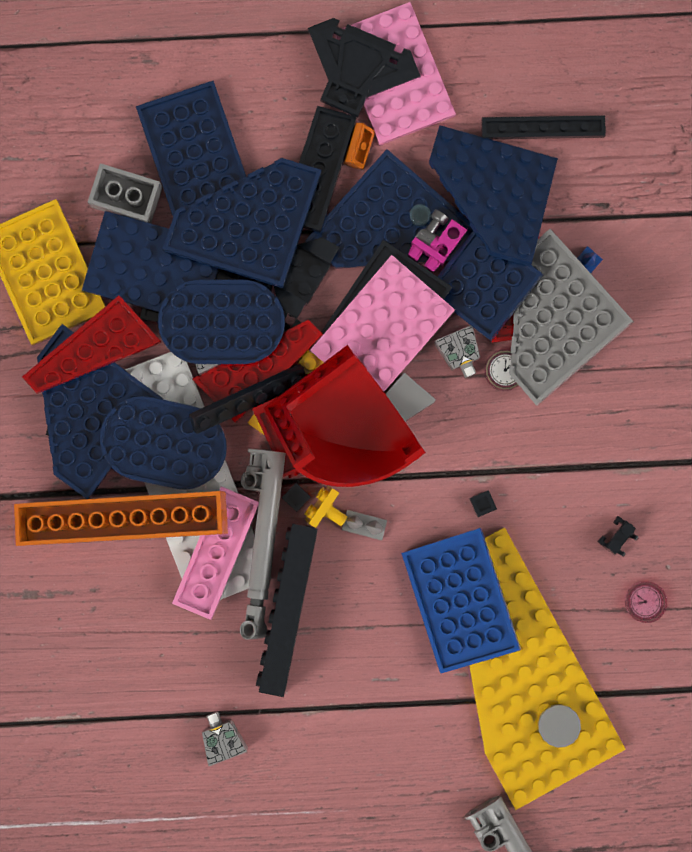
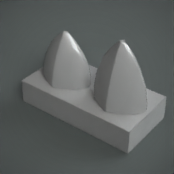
[342,510,387,540]

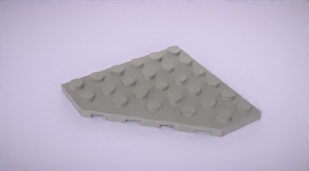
[509,229,634,406]

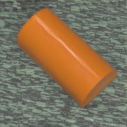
[344,123,375,170]

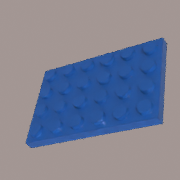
[401,528,521,674]

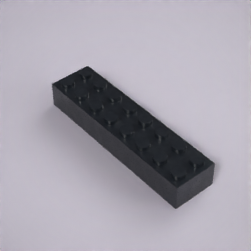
[256,523,318,697]

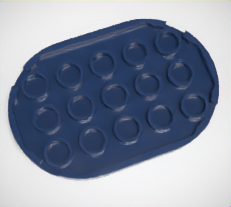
[158,280,285,364]
[100,396,227,490]

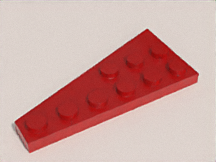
[22,295,161,394]
[192,320,323,423]

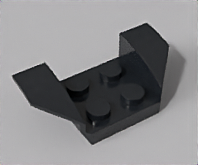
[273,237,340,318]

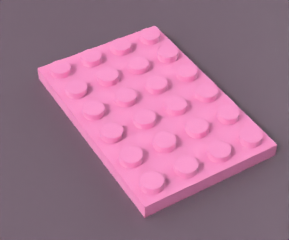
[335,2,456,146]
[310,255,455,392]

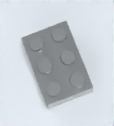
[87,163,163,223]

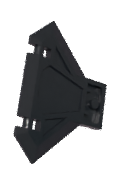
[308,18,421,118]

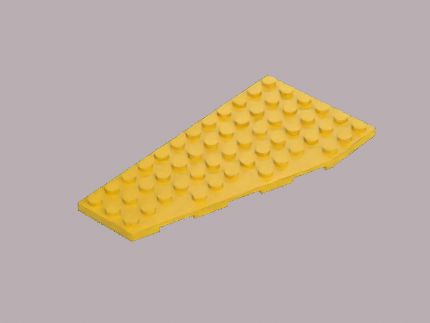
[469,527,626,810]

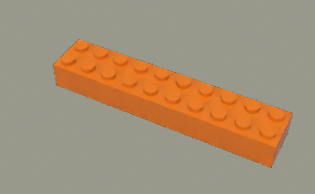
[14,491,228,546]

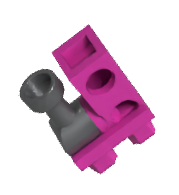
[408,209,467,273]

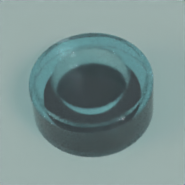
[410,204,431,226]

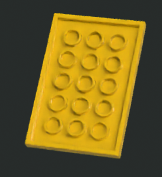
[0,199,106,346]

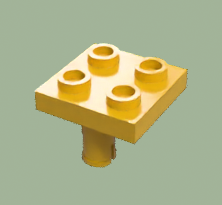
[304,485,347,528]

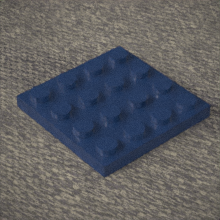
[438,231,543,341]

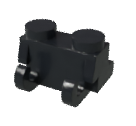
[597,516,639,557]

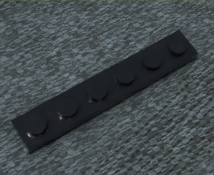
[481,115,606,140]
[189,363,305,434]

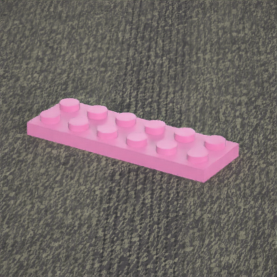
[172,486,259,620]

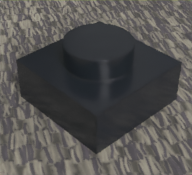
[282,483,311,512]
[469,490,497,518]

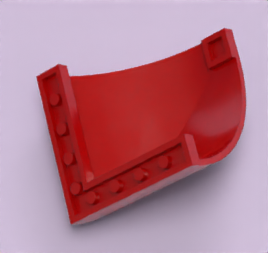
[264,345,426,487]

